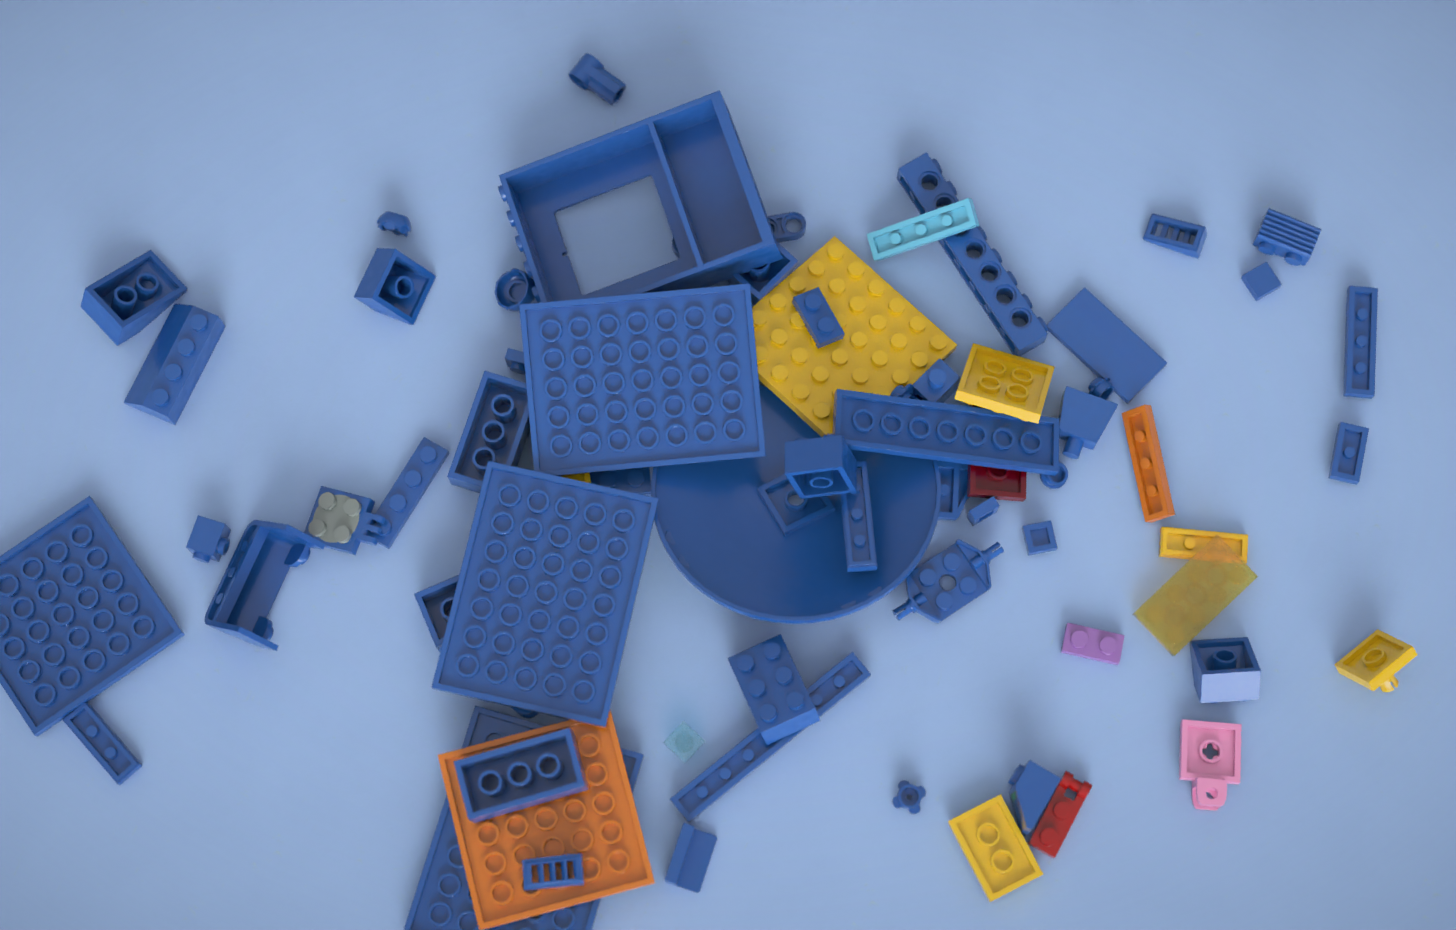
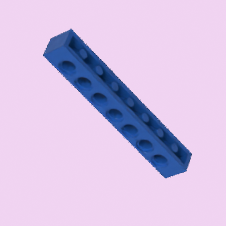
[897,152,1048,356]

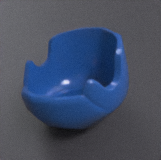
[494,268,536,311]

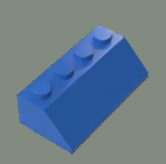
[124,304,226,425]

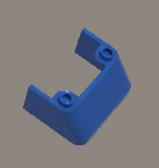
[204,520,326,651]

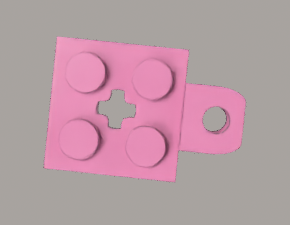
[1179,719,1241,811]

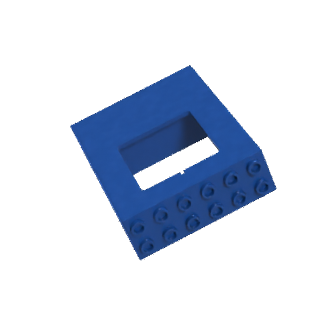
[498,90,783,303]

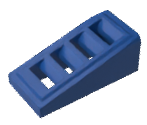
[1143,213,1207,258]
[522,853,585,891]

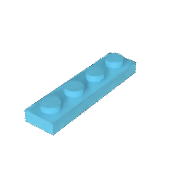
[867,198,980,261]

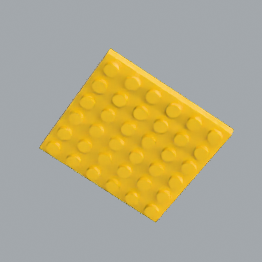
[752,236,957,437]

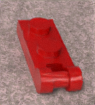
[1028,771,1092,858]

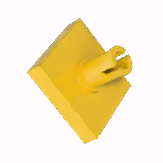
[1334,629,1417,692]

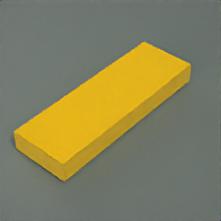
[1159,527,1248,565]

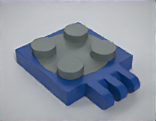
[304,486,386,555]

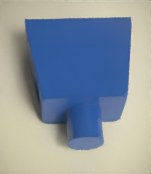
[913,359,961,403]
[1058,386,1118,459]

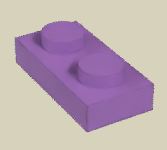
[1061,623,1125,665]

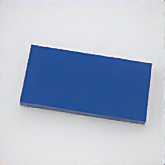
[1047,287,1167,404]

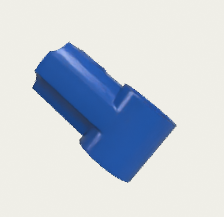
[568,53,626,105]

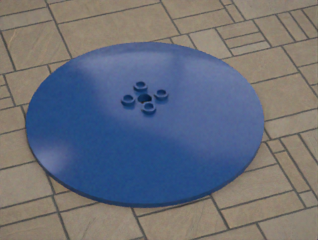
[651,380,941,624]

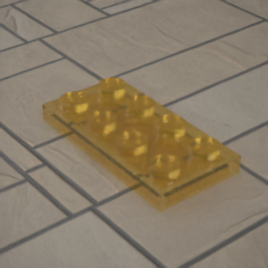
[1133,535,1258,656]

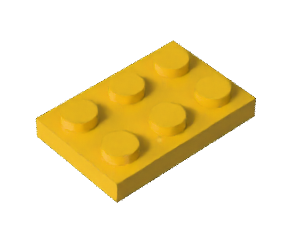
[948,794,1043,902]

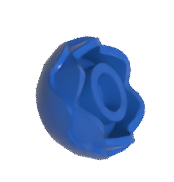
[377,211,411,237]

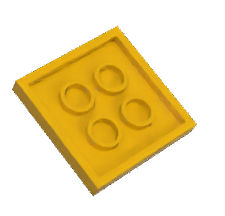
[955,343,1055,424]

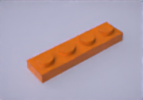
[1122,404,1175,523]

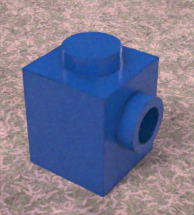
[186,515,231,563]

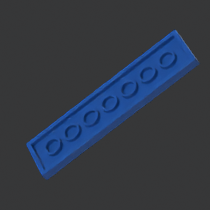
[833,389,1059,476]

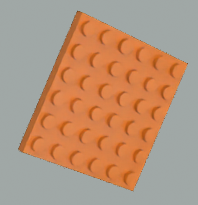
[438,710,655,930]

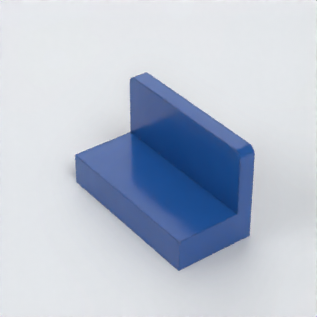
[665,823,717,893]

